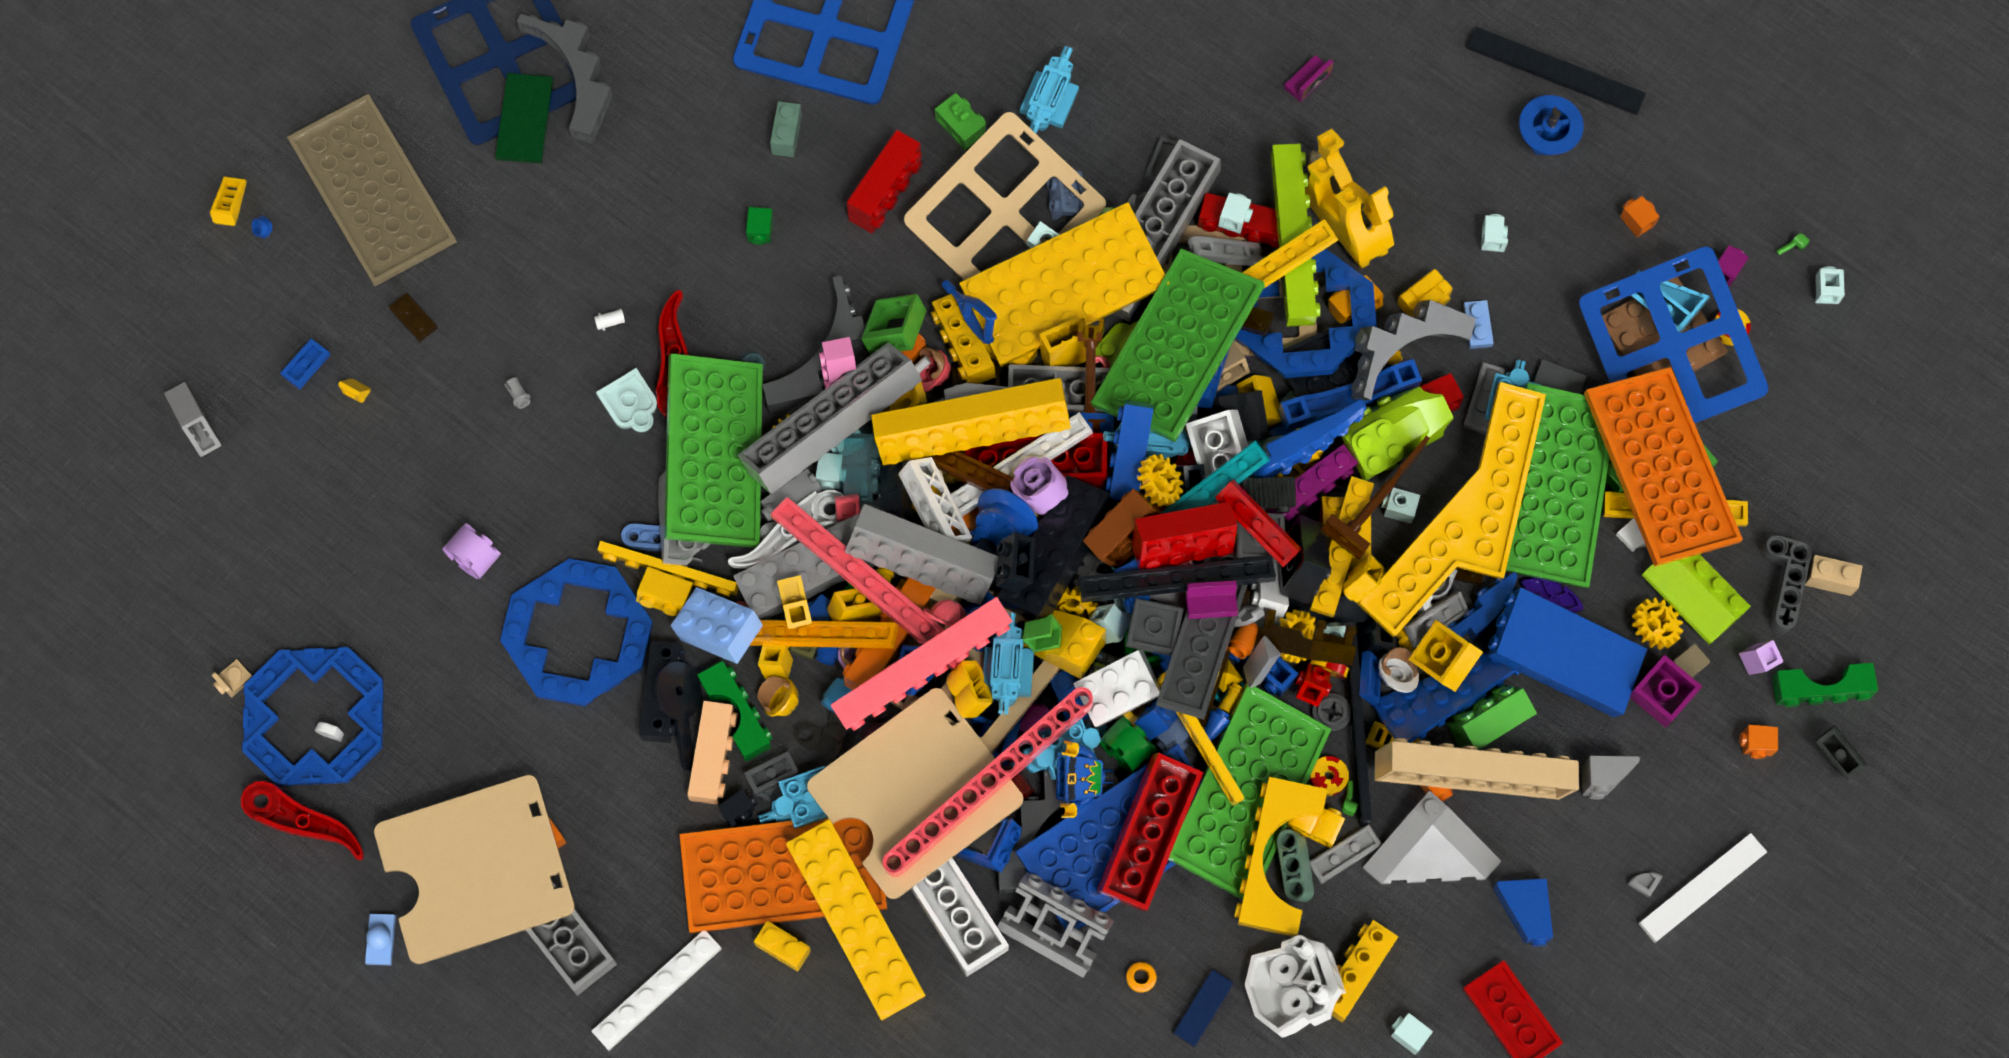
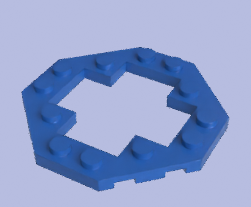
[1235,249,1377,378]
[500,558,653,707]
[242,647,384,786]

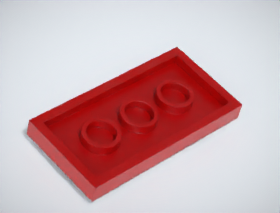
[1463,960,1563,1058]

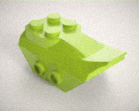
[1341,386,1453,481]

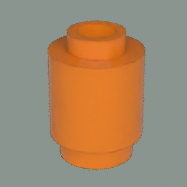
[1229,623,1259,659]

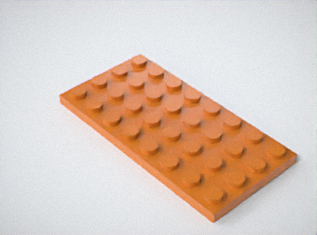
[1584,367,1743,567]
[680,818,887,934]

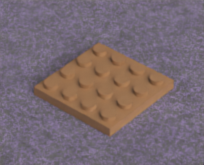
[1602,277,1728,381]

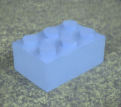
[671,587,763,664]

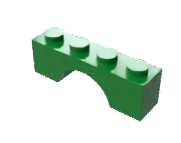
[697,661,773,762]
[1772,663,1878,708]

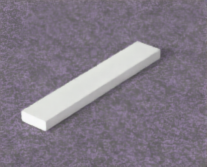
[1639,833,1767,943]

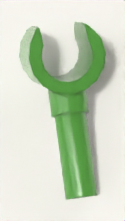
[1776,234,1810,255]
[1342,781,1358,817]

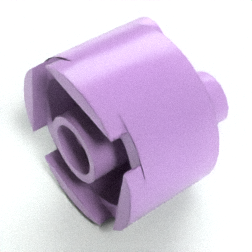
[1011,457,1068,515]
[442,523,501,579]

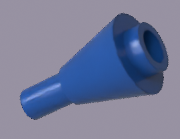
[1196,708,1230,748]

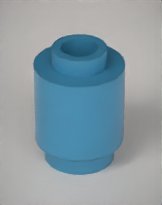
[821,677,852,714]

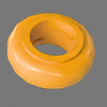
[1126,962,1157,993]

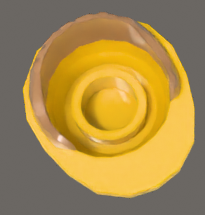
[757,676,798,717]

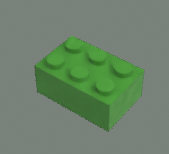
[1446,684,1537,750]

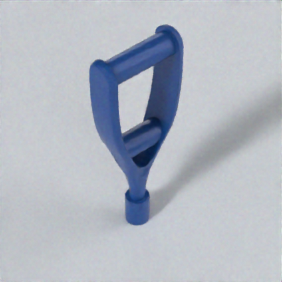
[942,280,997,344]

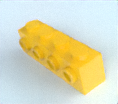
[930,294,996,384]
[1331,920,1398,1023]

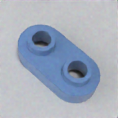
[621,524,661,551]

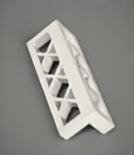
[899,457,972,542]

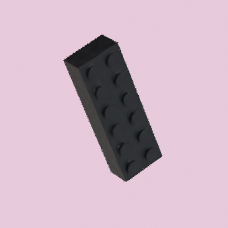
[997,475,1115,620]

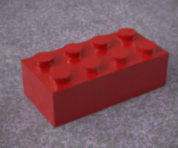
[847,130,922,234]
[1132,502,1238,570]

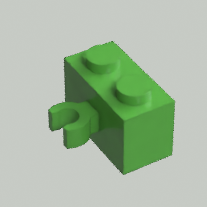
[935,93,986,150]

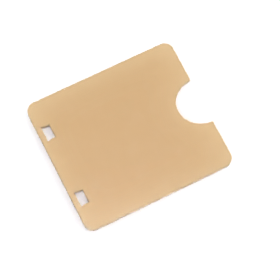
[807,688,1023,899]
[374,775,575,964]

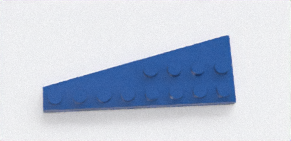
[1372,652,1520,743]

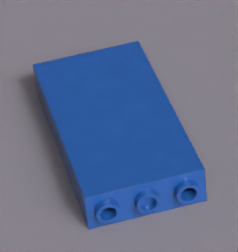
[1487,587,1647,718]

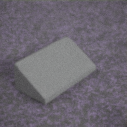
[1243,636,1281,689]

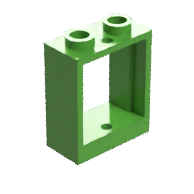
[861,294,927,355]

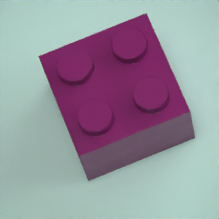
[1630,655,1703,728]

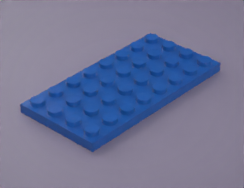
[1015,744,1193,931]

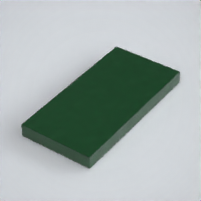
[495,73,554,164]

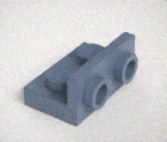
[1046,171,1084,220]

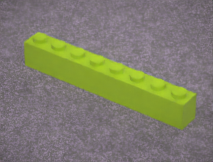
[1270,144,1320,327]

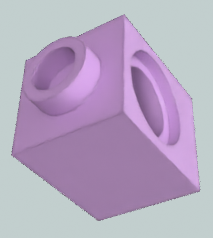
[1739,640,1784,675]

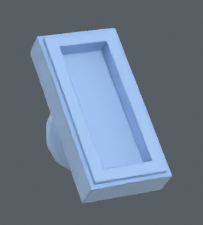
[365,914,396,966]

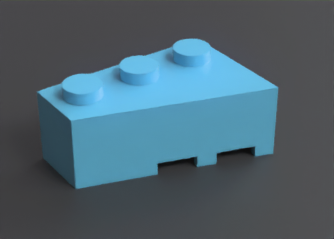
[1631,271,1710,333]

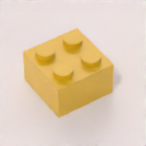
[1408,620,1483,692]

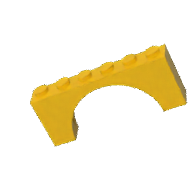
[1234,777,1328,937]

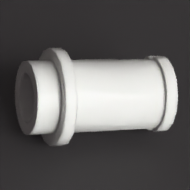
[594,309,625,331]

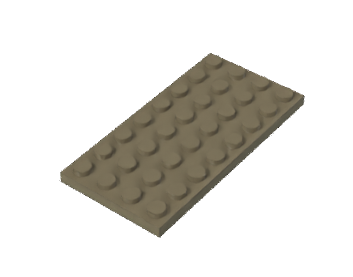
[287,94,457,287]

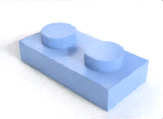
[1463,300,1494,349]

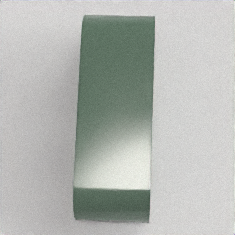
[1277,829,1314,903]

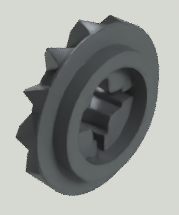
[1313,693,1351,732]

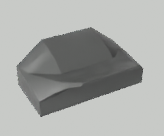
[744,751,799,804]

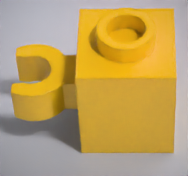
[758,644,793,679]

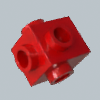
[1295,663,1332,707]

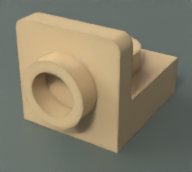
[212,659,252,698]

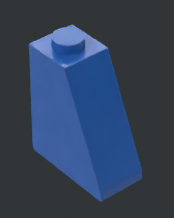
[1493,879,1553,947]

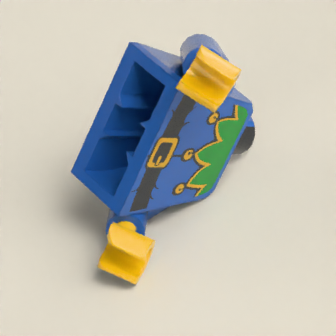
[1056,740,1114,818]

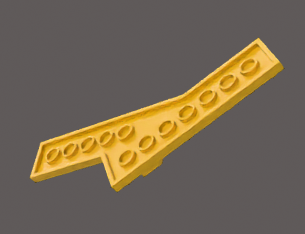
[1358,382,1546,637]

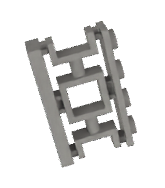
[997,873,1114,978]

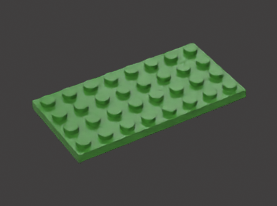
[1091,249,1265,442]
[664,353,763,548]
[1506,383,1610,589]
[1168,684,1331,900]

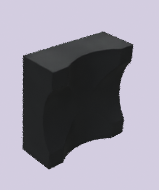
[1213,390,1270,441]

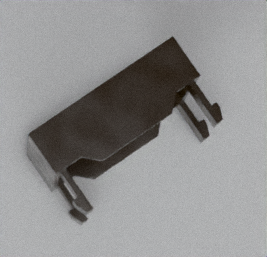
[1255,609,1356,666]

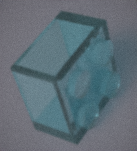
[842,433,880,501]

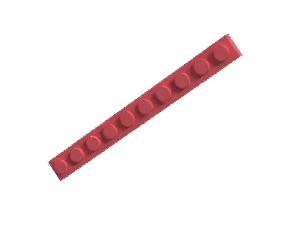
[771,497,970,670]

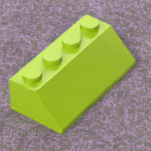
[1642,554,1751,645]

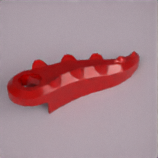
[656,290,689,417]
[241,781,364,861]

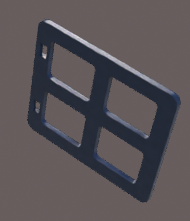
[411,0,576,145]

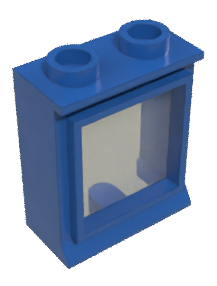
[955,818,1022,873]

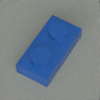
[280,339,331,390]

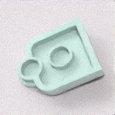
[596,368,657,432]

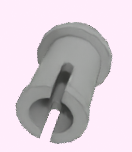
[504,377,531,409]

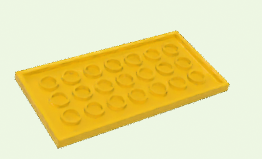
[959,202,1170,367]

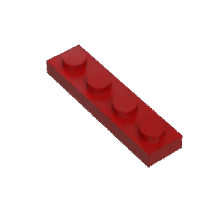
[1215,479,1302,567]

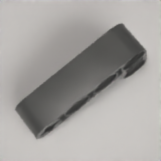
[1761,535,1812,635]

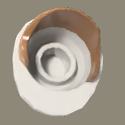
[1379,647,1419,693]

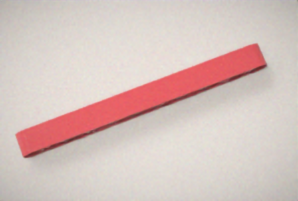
[882,687,1093,877]

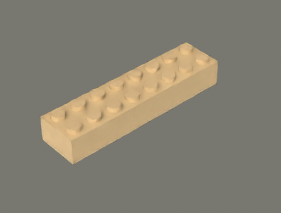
[1375,738,1579,800]

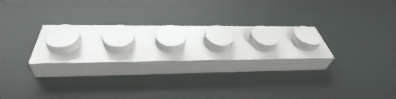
[592,931,721,1051]

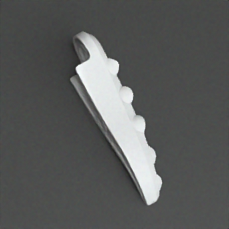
[728,490,843,569]

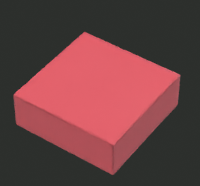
[834,494,860,522]

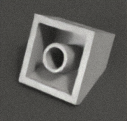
[1581,756,1640,800]

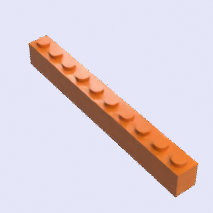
[842,507,980,690]

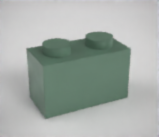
[770,101,802,157]

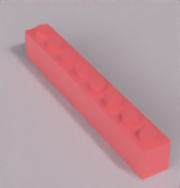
[831,597,1013,731]

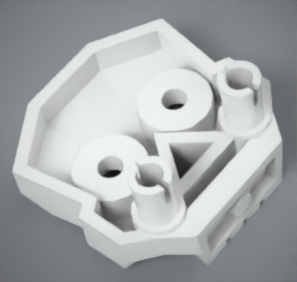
[1245,934,1346,1038]

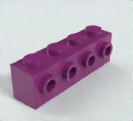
[1267,444,1358,521]

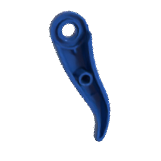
[1252,399,1366,478]

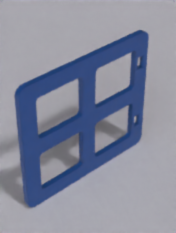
[733,0,915,105]
[1579,247,1768,423]

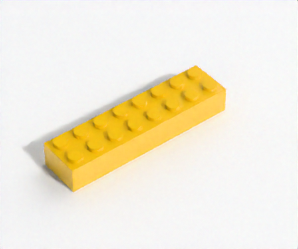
[871,378,1071,465]
[786,819,926,1021]

